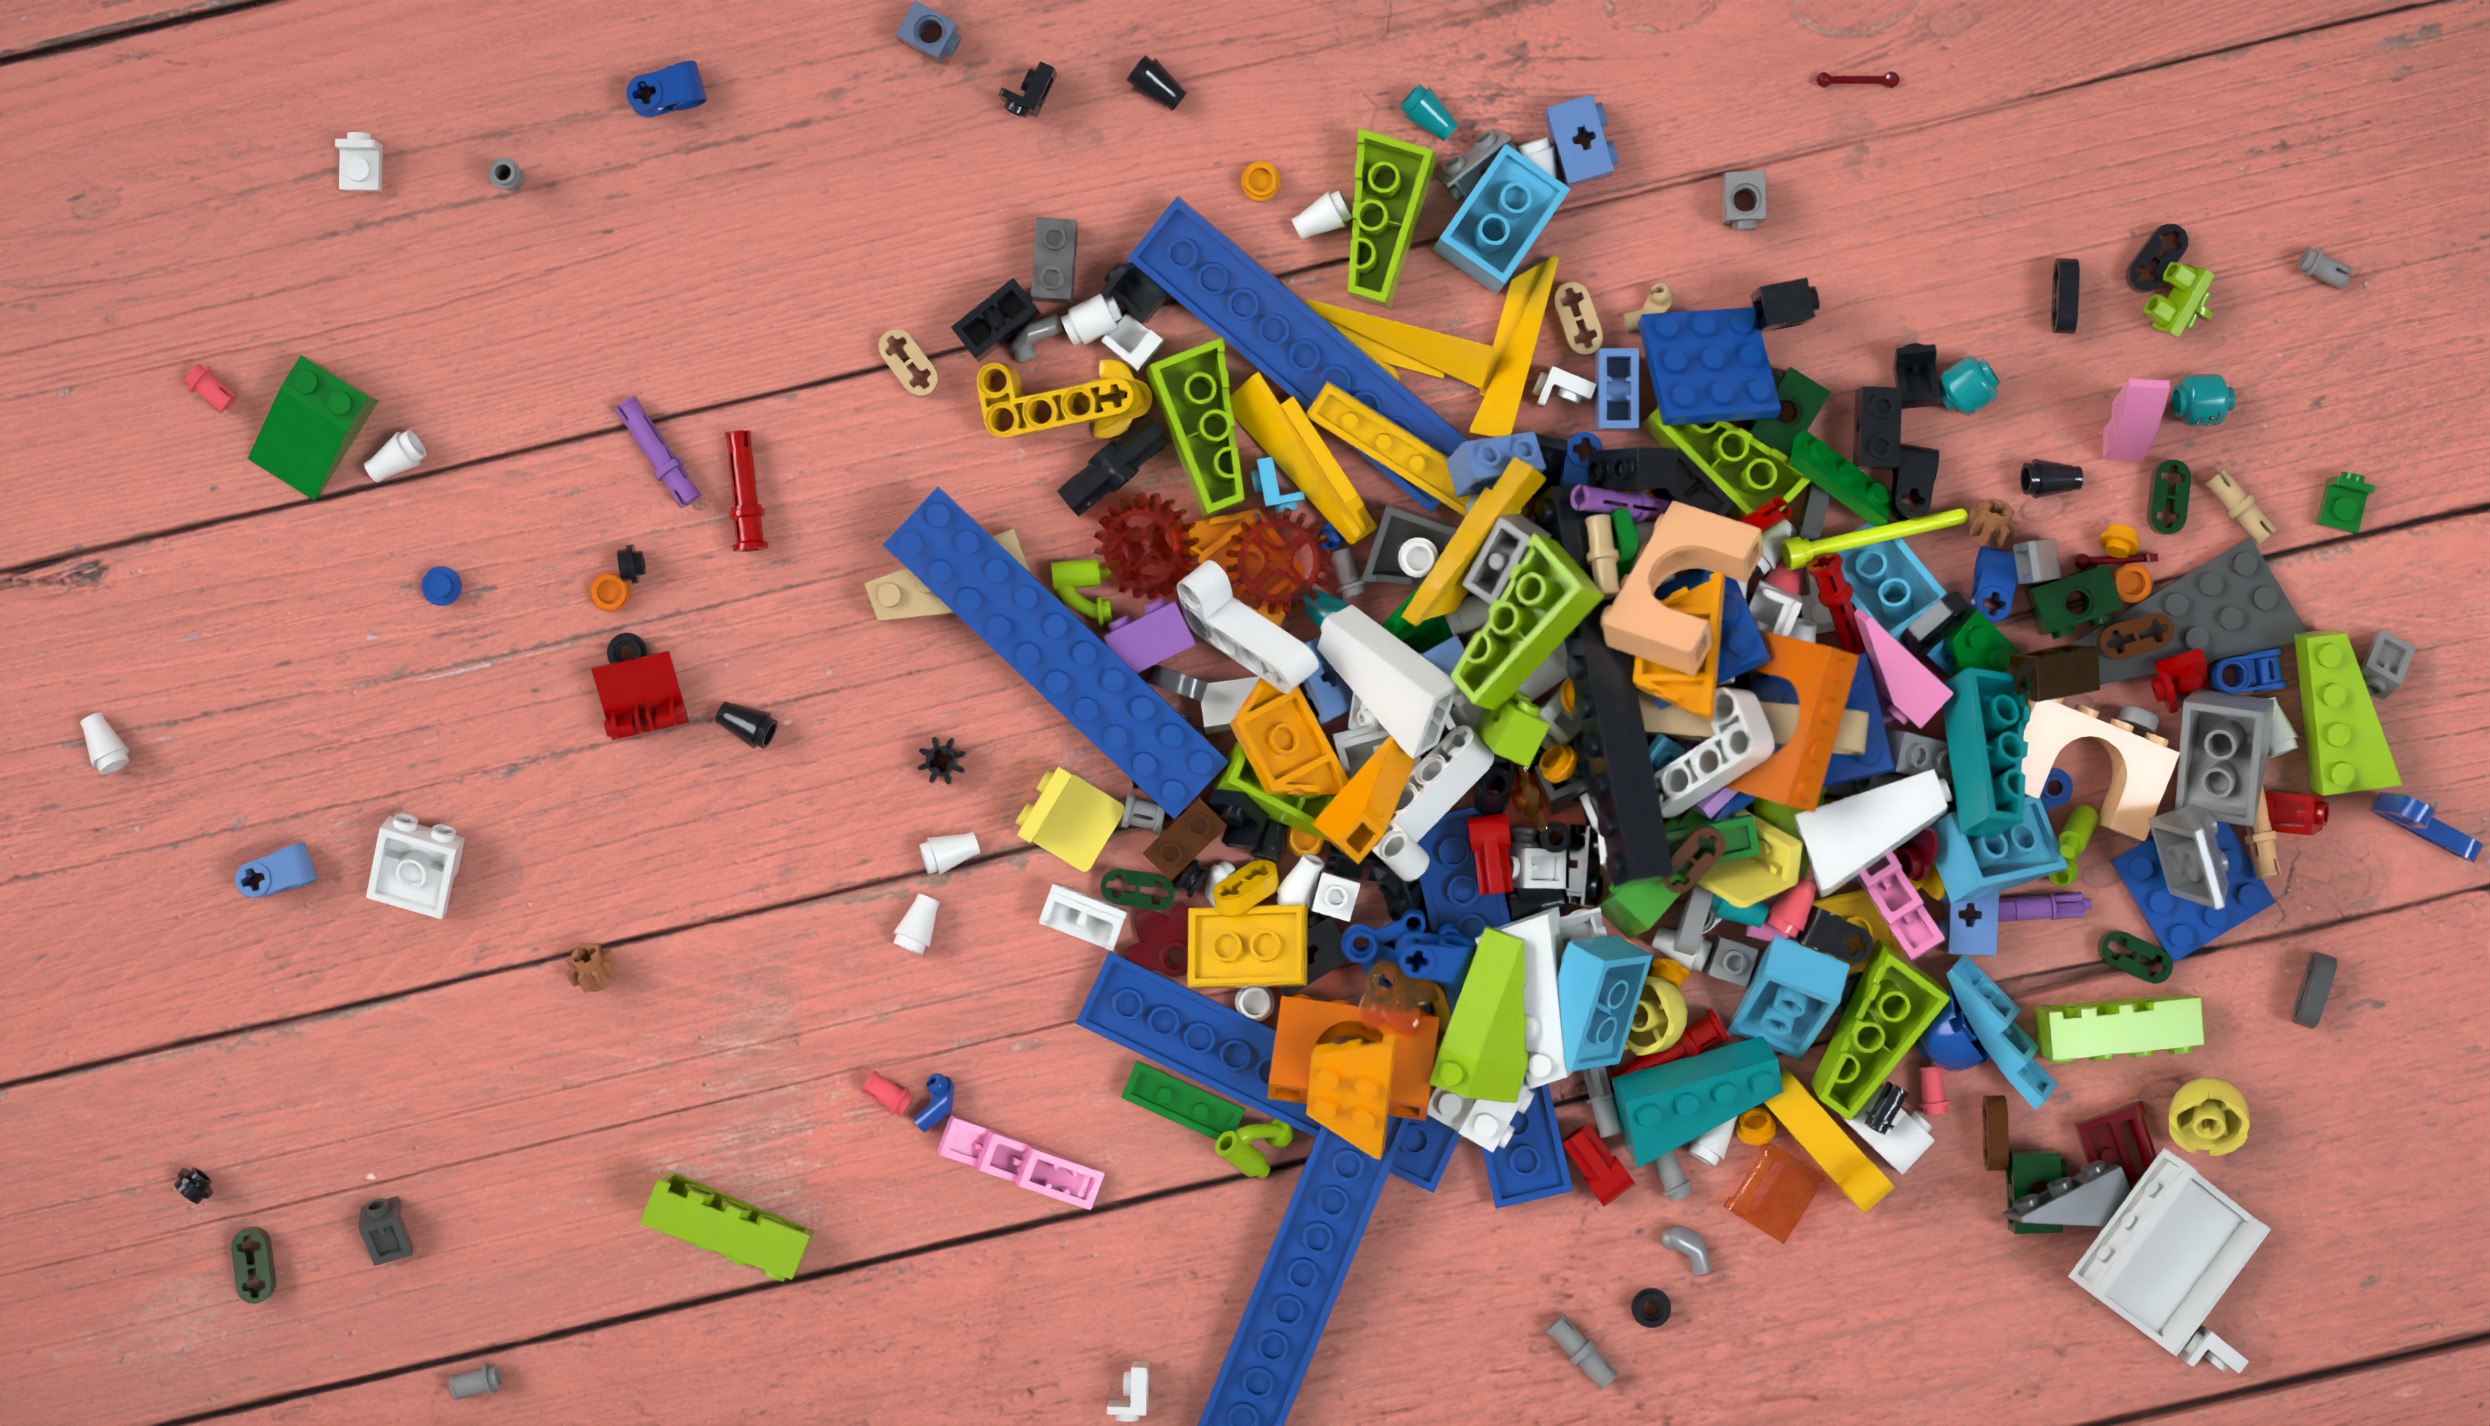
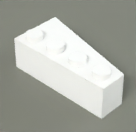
[1475,906,1573,1089]

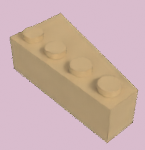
[864,529,1033,622]

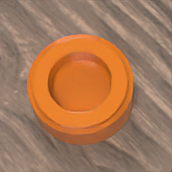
[2112,563,2153,603]
[589,572,631,612]

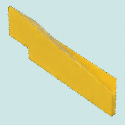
[1469,255,1559,438]
[1306,299,1494,389]
[1230,372,1378,544]
[1401,457,1546,626]

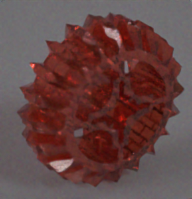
[1093,492,1200,600]
[1226,508,1333,615]

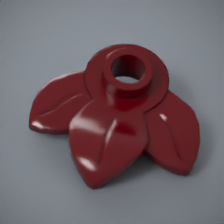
[1896,825,1939,881]
[1125,903,1188,977]

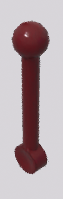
[1816,72,1899,88]
[2075,553,2158,569]

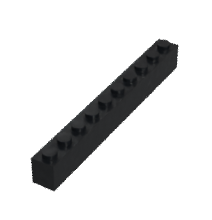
[1535,482,1674,888]

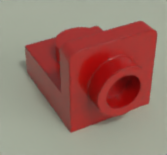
[2151,648,2209,714]
[2266,790,2329,836]

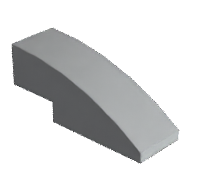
[2013,538,2061,584]

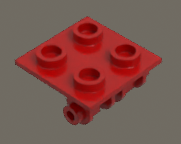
[591,650,689,740]

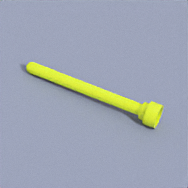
[1781,508,1968,571]

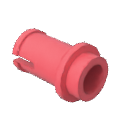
[184,364,237,414]
[1917,1065,1950,1115]
[861,1071,914,1117]

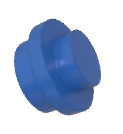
[421,566,462,606]

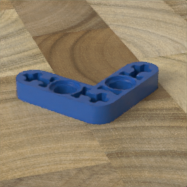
[2371,792,2483,863]

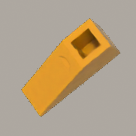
[1312,735,1416,864]

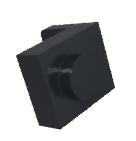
[1100,262,1170,324]
[1893,343,1941,409]

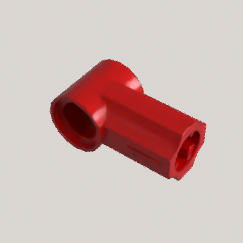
[1467,813,1513,895]
[1562,1123,1636,1207]

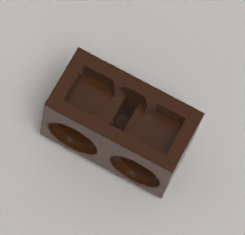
[1143,797,1228,882]

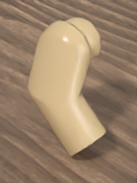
[1623,283,1673,333]

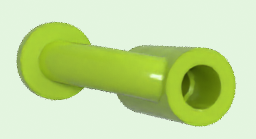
[1051,559,1117,627]
[2049,805,2099,887]
[1215,1119,1294,1179]

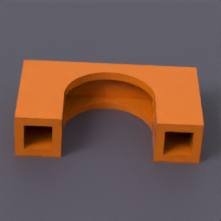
[1724,631,1859,813]
[1267,994,1440,1121]

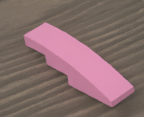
[1856,852,1945,962]
[937,1115,1105,1210]

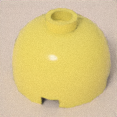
[1624,975,1688,1056]
[2169,1077,2250,1156]

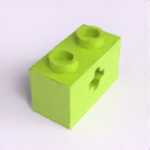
[1474,690,1550,768]

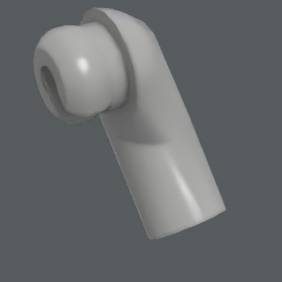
[1662,1226,1712,1275]

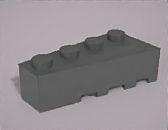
[1362,502,1459,585]

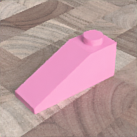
[1854,608,1954,729]

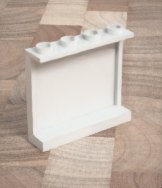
[2068,1148,2271,1357]

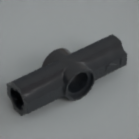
[1057,415,1170,517]

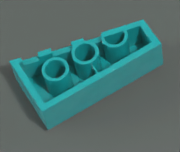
[1943,667,2031,838]
[1612,1035,1783,1168]

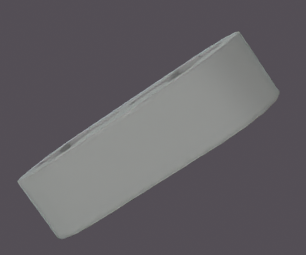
[1673,883,1713,956]

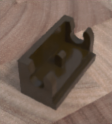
[2010,644,2100,702]

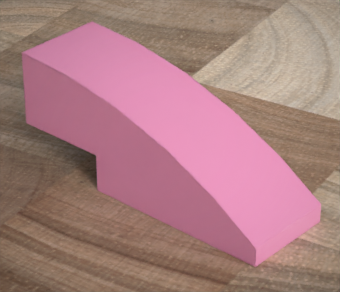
[2103,379,2170,462]

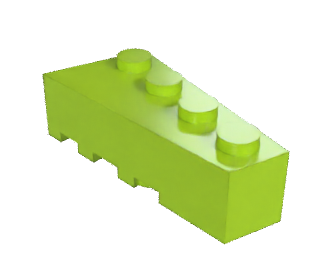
[1145,337,1245,518]
[2294,629,2402,796]

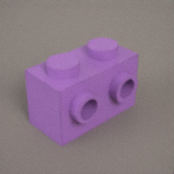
[1103,597,1196,673]

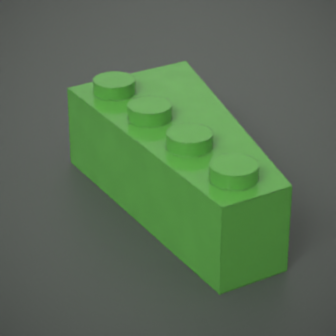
[1595,808,1748,939]

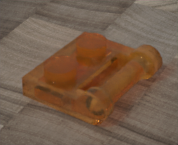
[1723,1141,1826,1244]

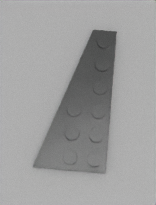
[2068,537,2307,685]

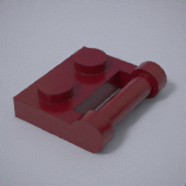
[2074,1101,2157,1191]

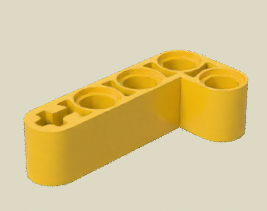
[977,363,1142,438]
[1763,1068,1895,1214]

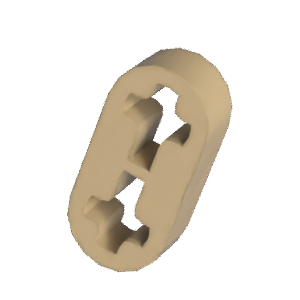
[1553,282,1603,356]
[879,329,939,397]

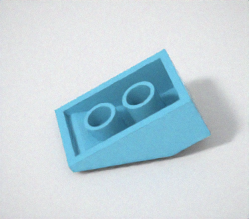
[1432,143,1570,294]
[1823,522,1947,651]
[1931,797,2068,904]
[1557,935,1653,1072]
[1727,935,1850,1060]

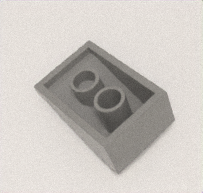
[2175,689,2274,827]
[2148,804,2229,909]

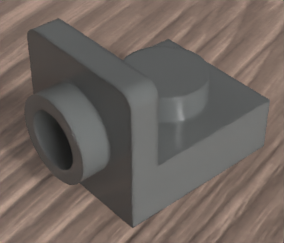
[358,1197,413,1266]

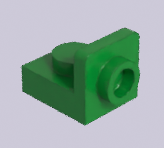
[2316,472,2375,534]

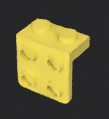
[1015,766,1125,872]
[1697,810,1803,908]

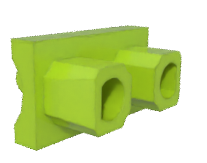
[2143,262,2215,338]

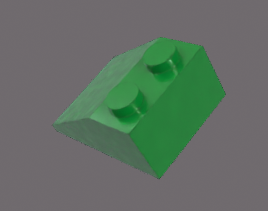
[248,355,378,501]

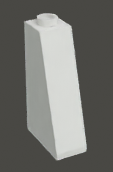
[1317,605,1458,759]
[1795,769,1952,897]

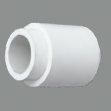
[1061,294,1123,346]

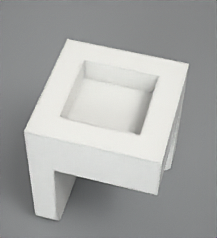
[1101,314,1164,373]

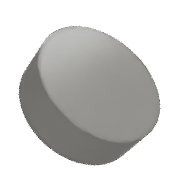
[2117,705,2160,734]

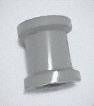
[1121,793,1166,836]

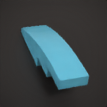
[1946,954,2059,1110]

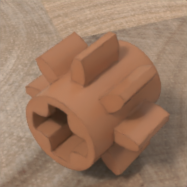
[1965,498,2019,548]
[566,943,617,993]

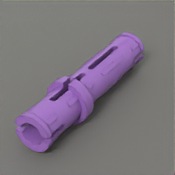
[615,396,702,509]
[1570,484,1672,523]

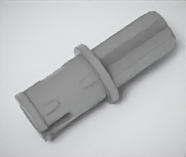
[1582,1066,1624,1138]

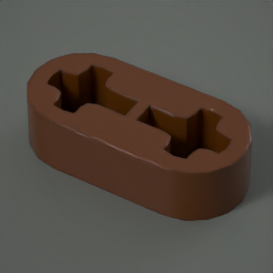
[2096,613,2174,660]
[1661,825,1725,893]
[1982,1095,2009,1171]

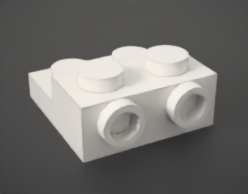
[366,813,465,920]
[1427,1077,1535,1153]

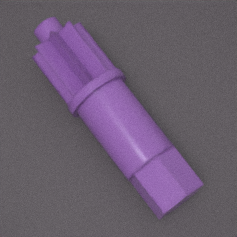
[1998,892,2092,922]

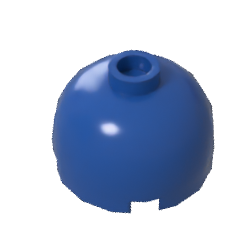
[1915,990,1989,1071]

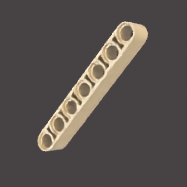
[1637,691,1869,755]

